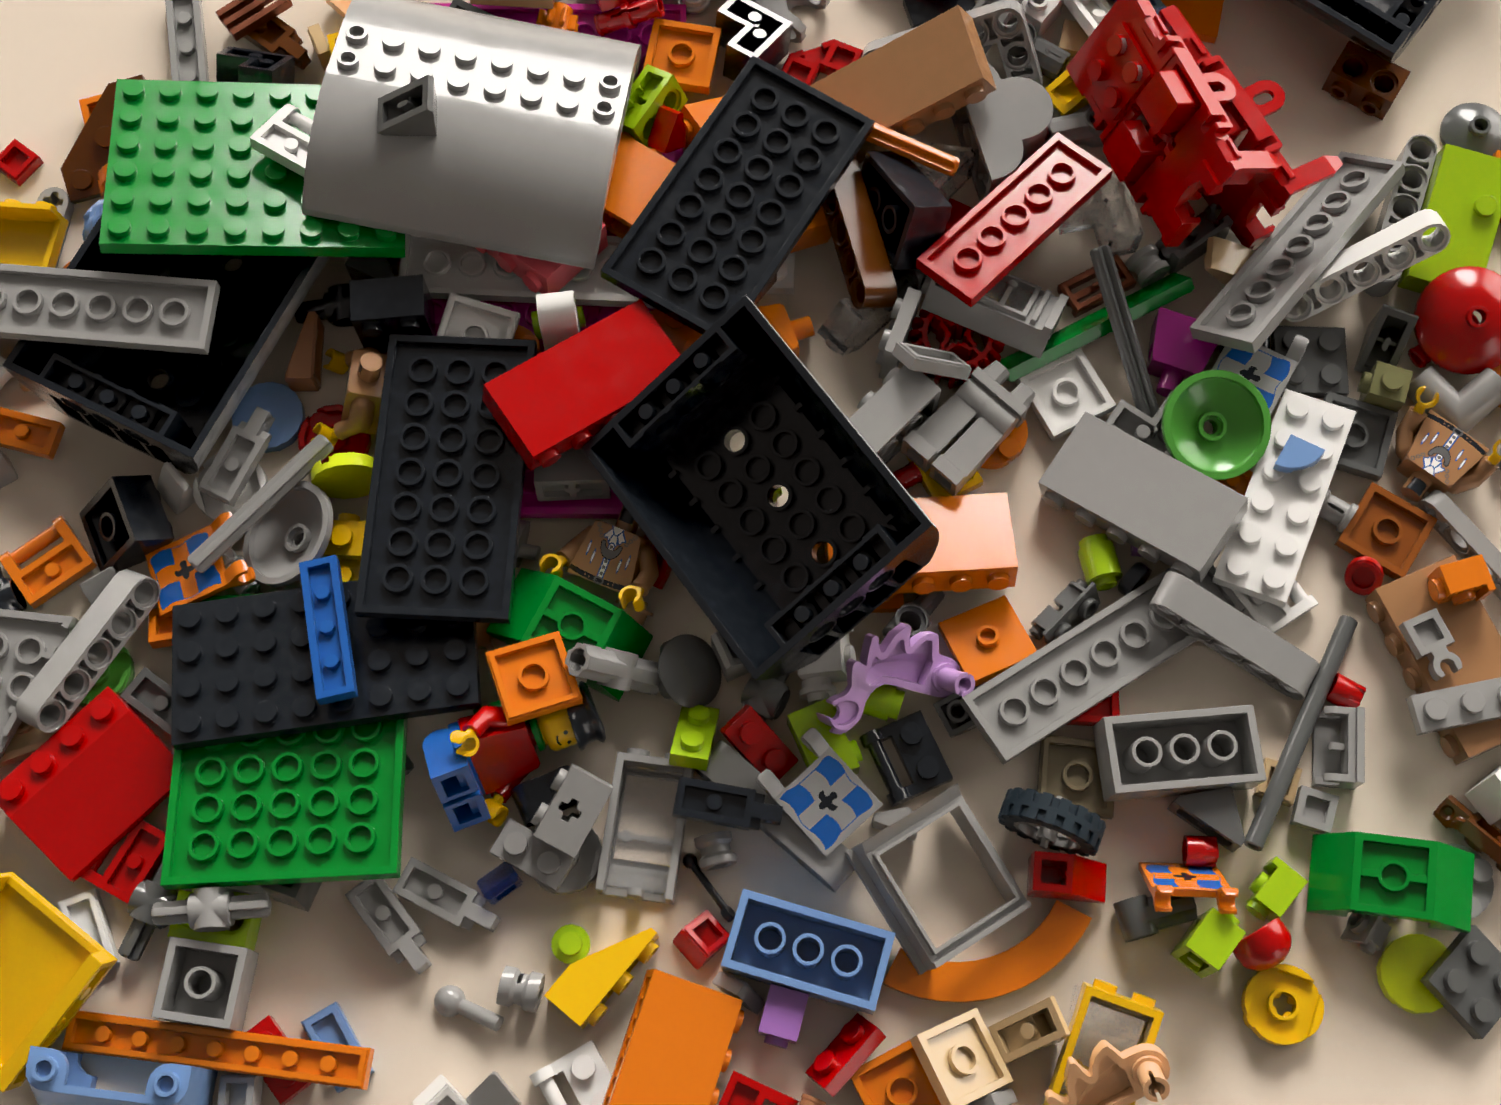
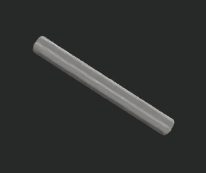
[187,434,334,573]

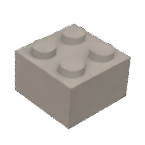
[151,936,259,1031]

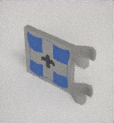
[1212,335,1309,416]
[756,728,883,857]

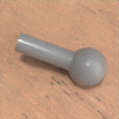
[434,985,504,1031]

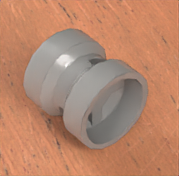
[496,965,545,1013]

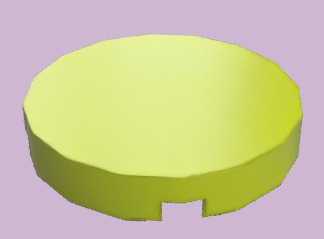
[311,452,374,499]
[1376,934,1447,1014]

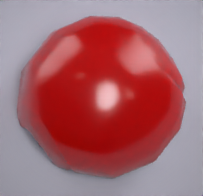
[1233,918,1292,971]

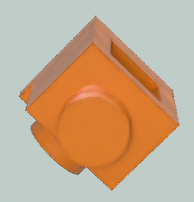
[1427,554,1496,606]

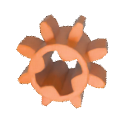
[536,2,579,32]

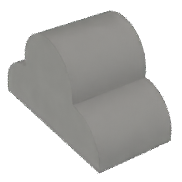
[951,64,1053,201]

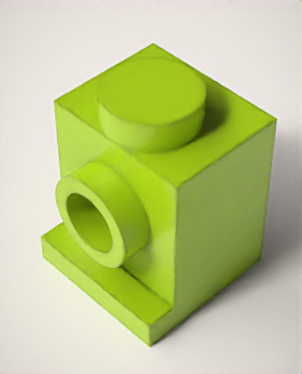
[1245,856,1308,921]

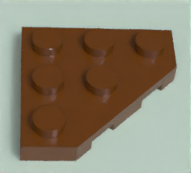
[60,74,145,204]

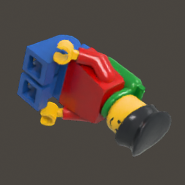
[422,681,606,832]

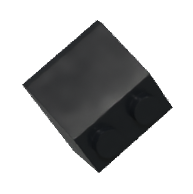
[79,475,175,572]

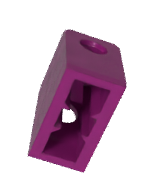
[1146,307,1218,398]

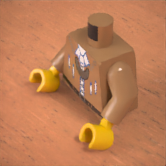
[311,347,387,447]
[1395,386,1501,502]
[539,506,659,612]

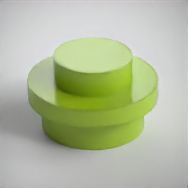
[551,924,591,964]

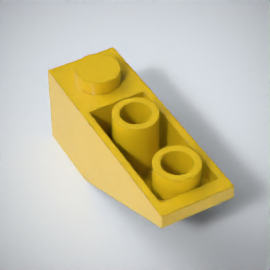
[544,928,659,1029]

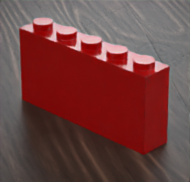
[482,299,680,471]

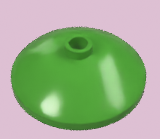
[1162,370,1271,480]

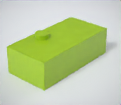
[1397,143,1501,293]

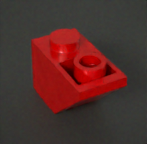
[1027,851,1107,904]

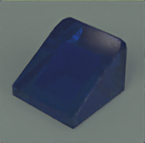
[477,862,523,905]

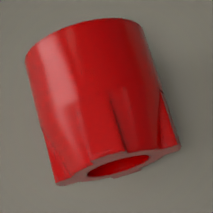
[1326,673,1366,708]
[1182,835,1219,867]

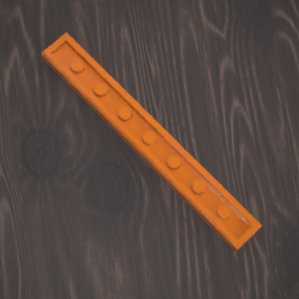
[61,1011,375,1090]

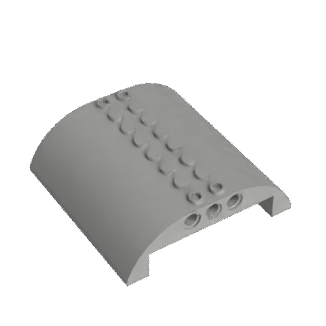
[302,0,641,270]

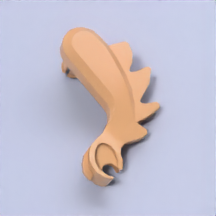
[1045,1040,1170,1105]

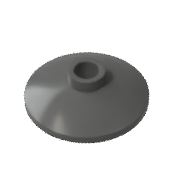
[1440,103,1501,156]

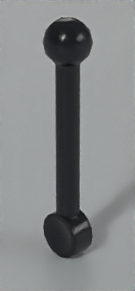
[682,853,736,922]

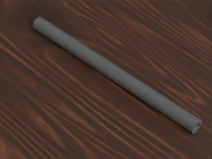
[1244,615,1358,851]

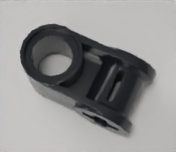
[510,765,577,827]

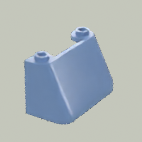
[26,1046,218,1105]

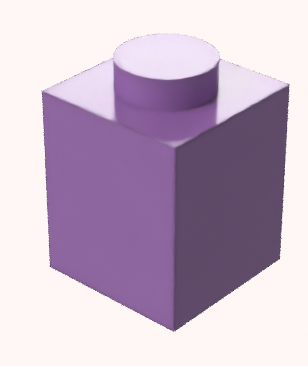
[758,984,809,1049]

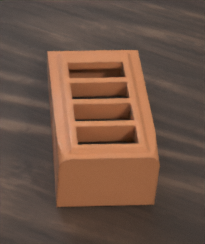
[284,311,325,392]

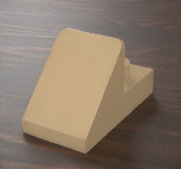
[988,996,1070,1064]

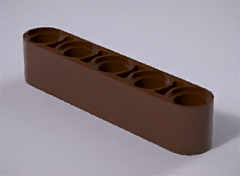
[822,157,897,309]

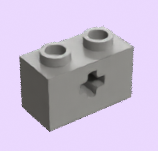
[531,763,613,858]

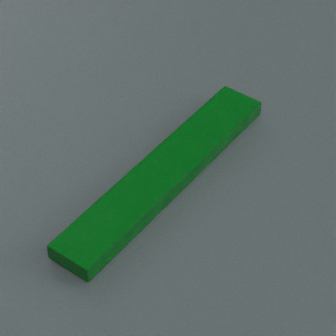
[1000,272,1195,382]

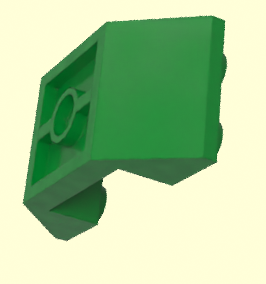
[486,568,653,702]
[1306,831,1475,933]

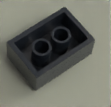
[861,151,952,270]

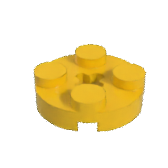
[1241,964,1324,1046]

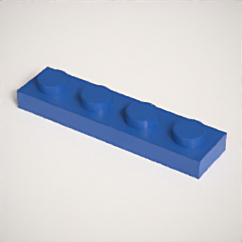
[299,555,358,705]

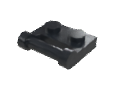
[859,710,953,807]

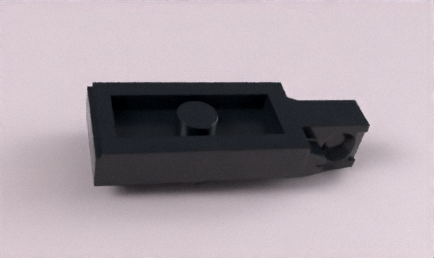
[672,776,783,831]

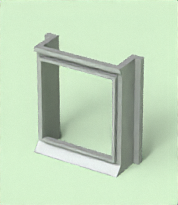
[845,783,1032,975]

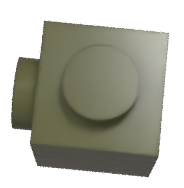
[1357,361,1413,412]

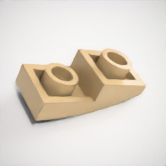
[1204,236,1255,284]

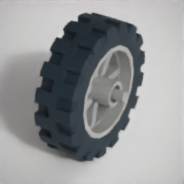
[998,787,1106,857]

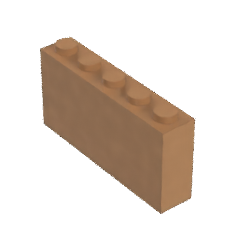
[810,5,997,164]
[1365,555,1501,765]

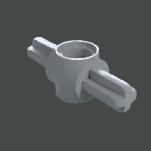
[151,887,272,932]

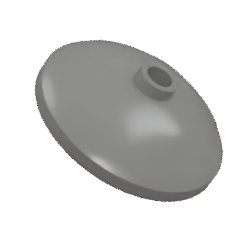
[243,481,333,587]

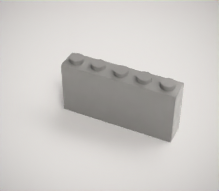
[1038,411,1248,583]

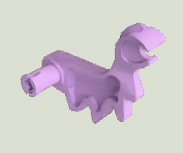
[816,623,975,734]

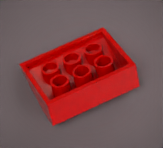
[0,686,174,883]

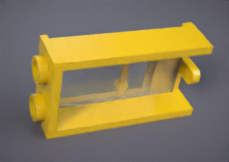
[1043,978,1164,1105]

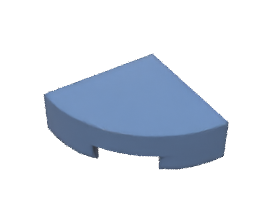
[1273,434,1325,473]

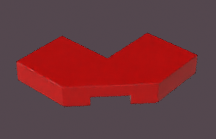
[781,39,863,86]

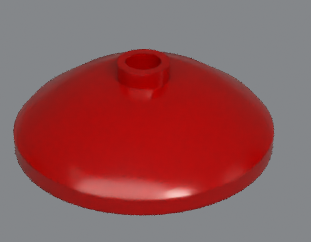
[1414,266,1501,375]

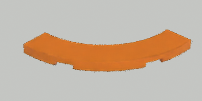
[882,900,1092,1003]

